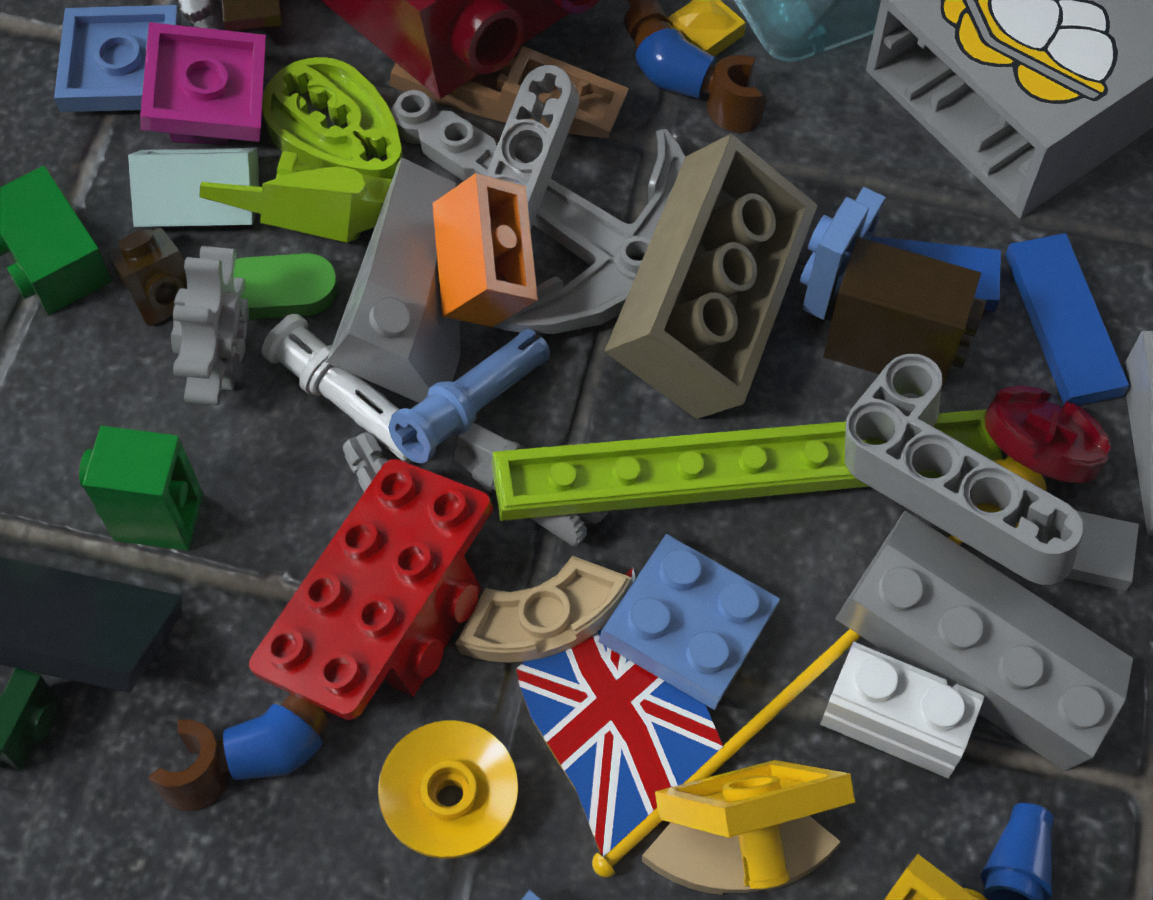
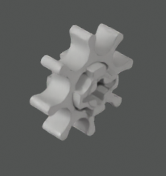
[171,246,249,405]

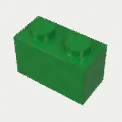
[0,165,112,315]
[79,425,204,551]

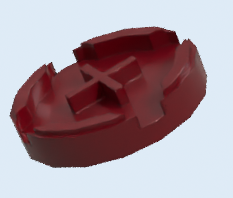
[984,385,1111,483]

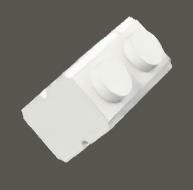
[820,641,985,779]

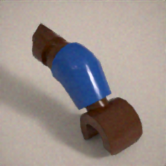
[624,0,767,133]
[147,694,329,811]

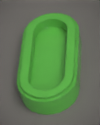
[234,253,338,320]

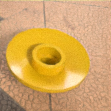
[378,720,518,859]

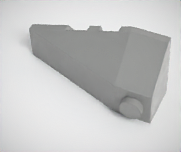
[326,158,461,403]

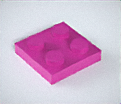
[140,22,266,142]

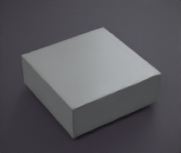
[1066,511,1139,591]

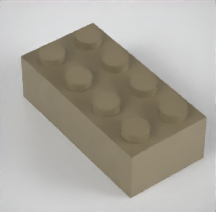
[604,133,818,419]

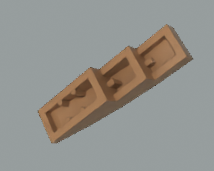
[389,46,629,138]

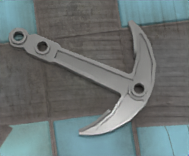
[391,90,685,334]

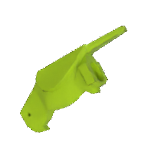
[199,151,392,243]

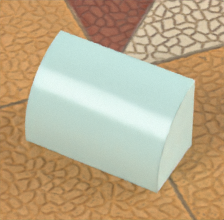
[128,148,259,227]

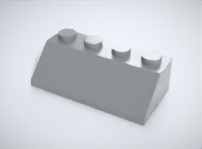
[835,511,1133,771]

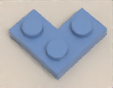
[800,187,886,320]

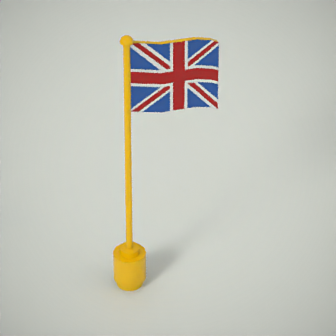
[516,456,1047,878]

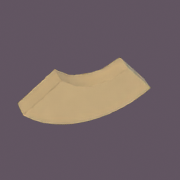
[456,556,633,662]
[642,816,841,895]

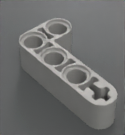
[845,354,1083,585]

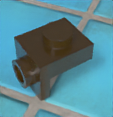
[106,227,187,326]

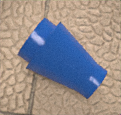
[980,803,1054,900]

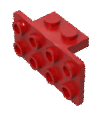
[249,459,493,720]

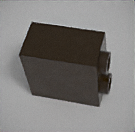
[823,237,986,393]

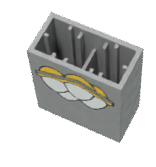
[866,0,1153,219]

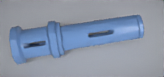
[388,328,550,464]

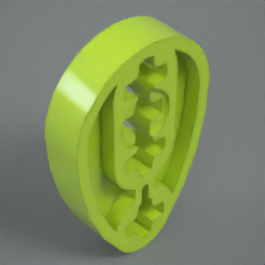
[262,57,403,179]

